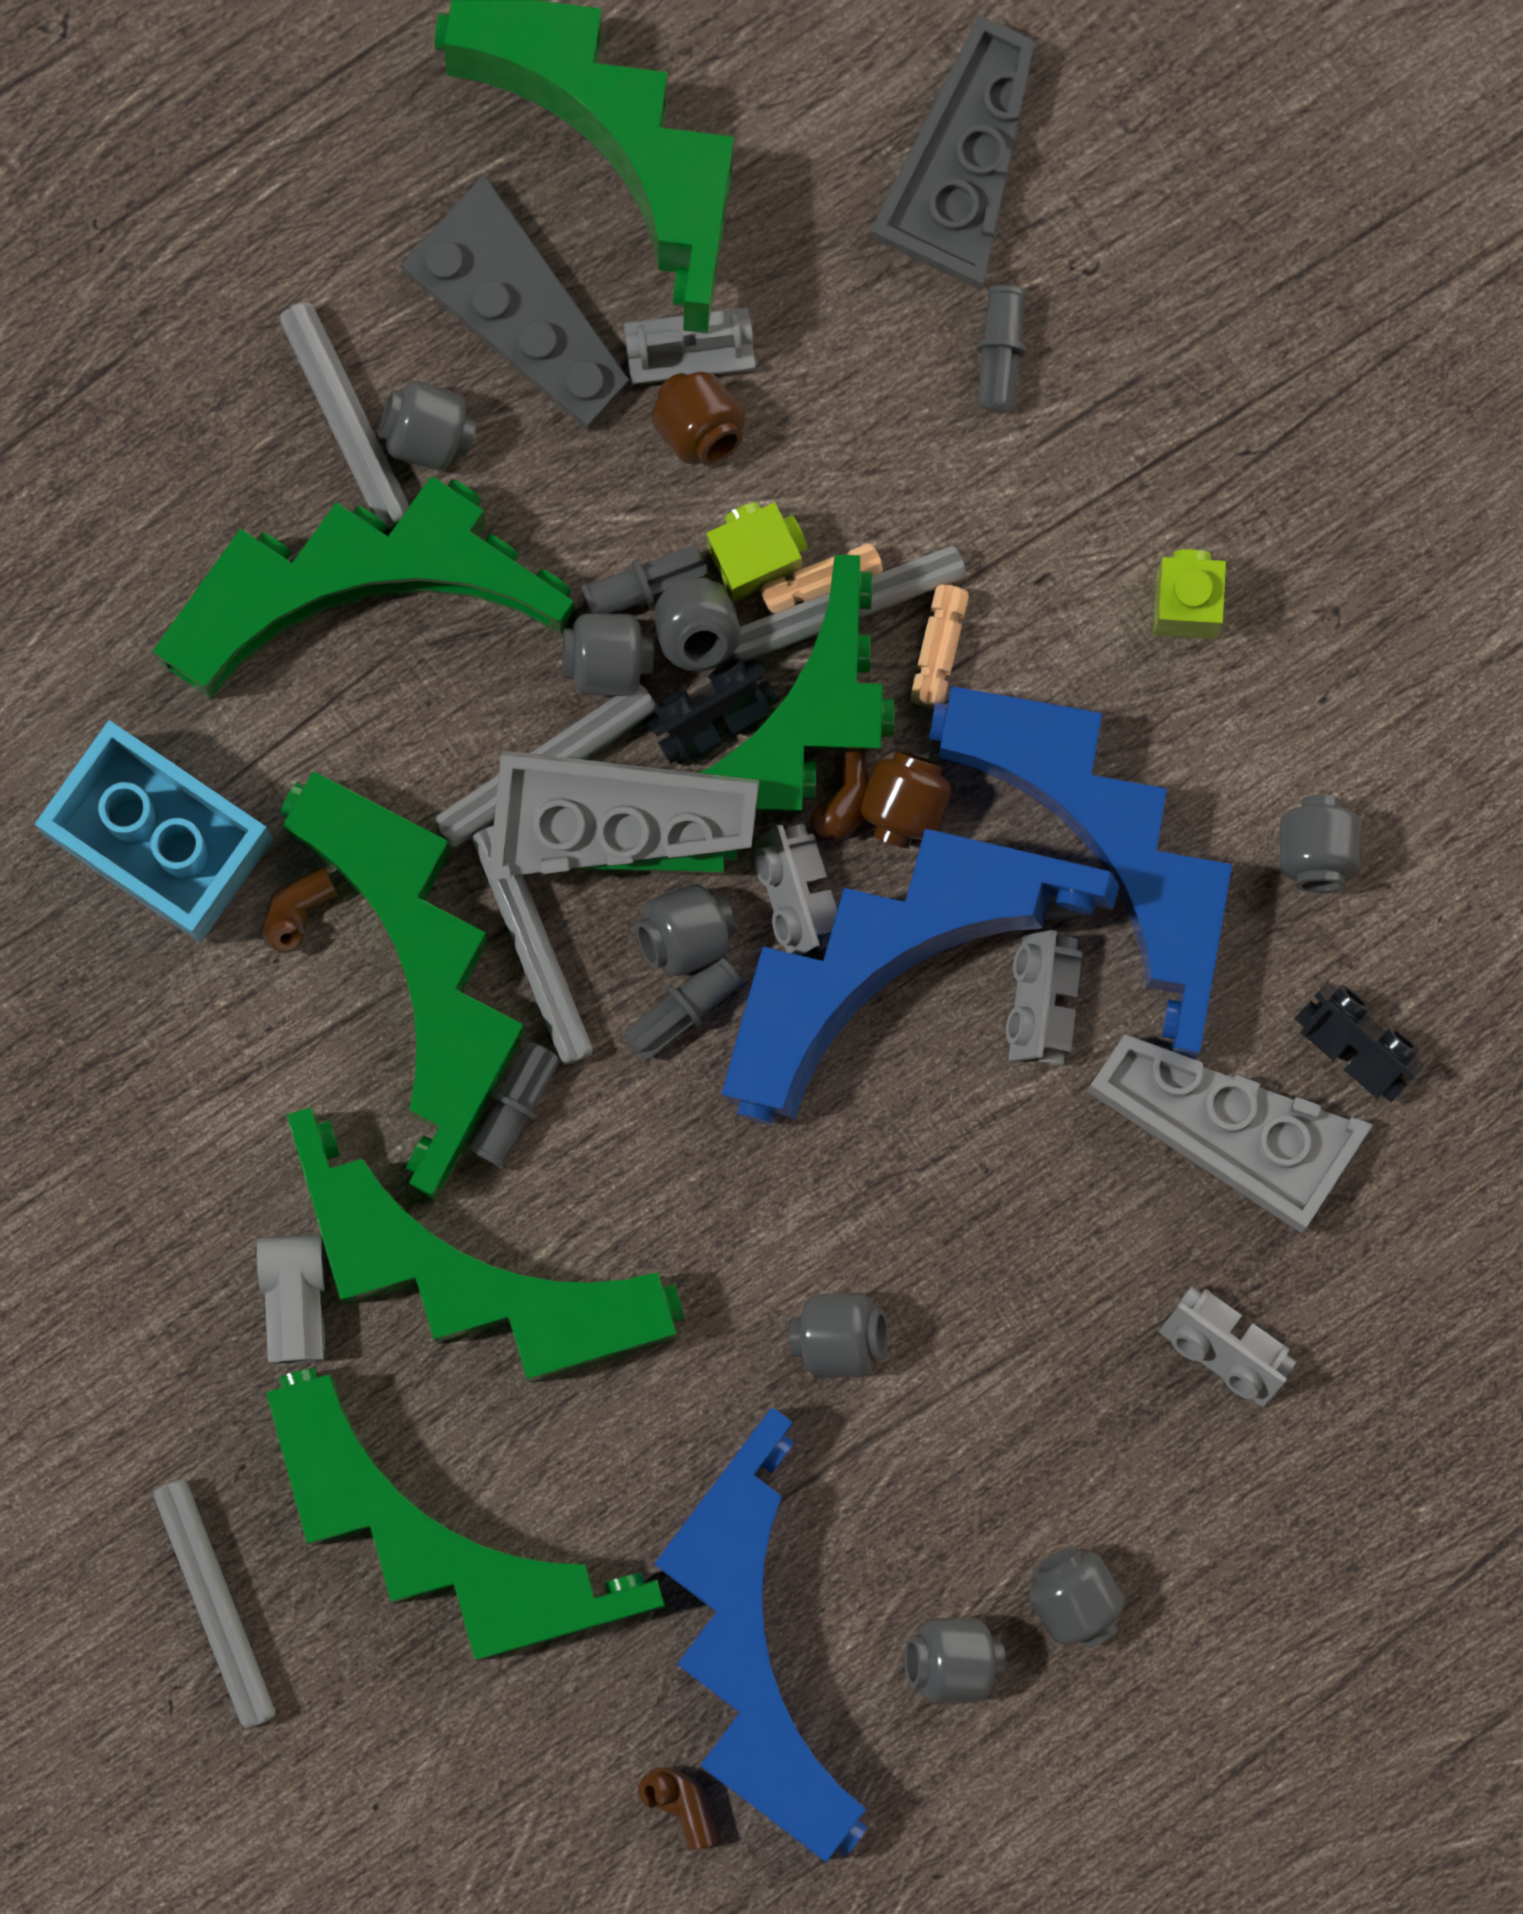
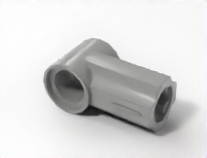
[257,1234,327,1364]

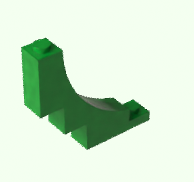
[434,0,734,334]
[280,771,526,1201]
[286,1107,685,1383]
[266,1367,665,1660]

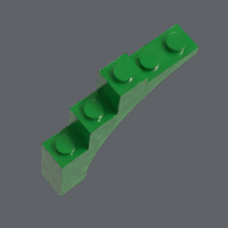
[152,476,576,699]
[570,555,894,874]

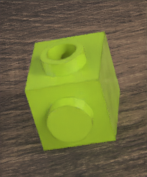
[706,502,808,603]
[1153,549,1226,639]

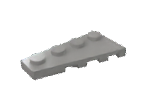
[488,751,759,881]
[1087,1034,1373,1233]

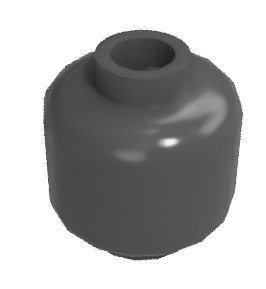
[378,381,476,471]
[654,577,741,671]
[562,614,654,695]
[1280,795,1362,893]
[636,884,735,976]
[789,1293,888,1378]
[1029,1547,1125,1648]
[904,1617,1005,1704]

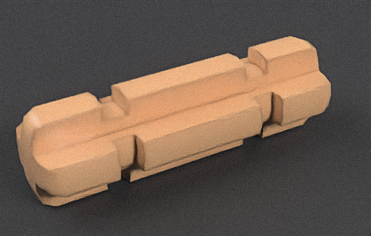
[761,544,883,615]
[910,585,969,708]

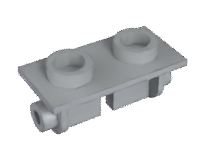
[624,308,756,385]
[753,824,837,956]
[1006,930,1083,1066]
[1158,1286,1297,1407]

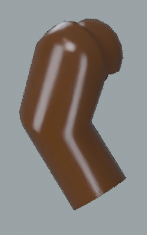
[811,751,869,840]
[262,867,338,953]
[638,1767,719,1851]

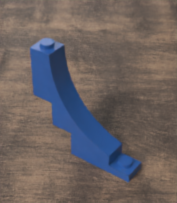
[929,686,1232,1060]
[721,829,1119,1125]
[654,1407,868,1862]

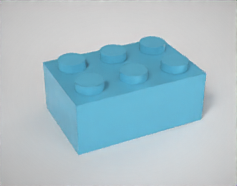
[35,720,274,943]

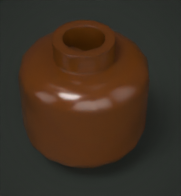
[652,371,745,466]
[860,750,952,849]

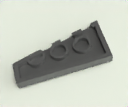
[870,15,1035,291]
[400,174,630,432]

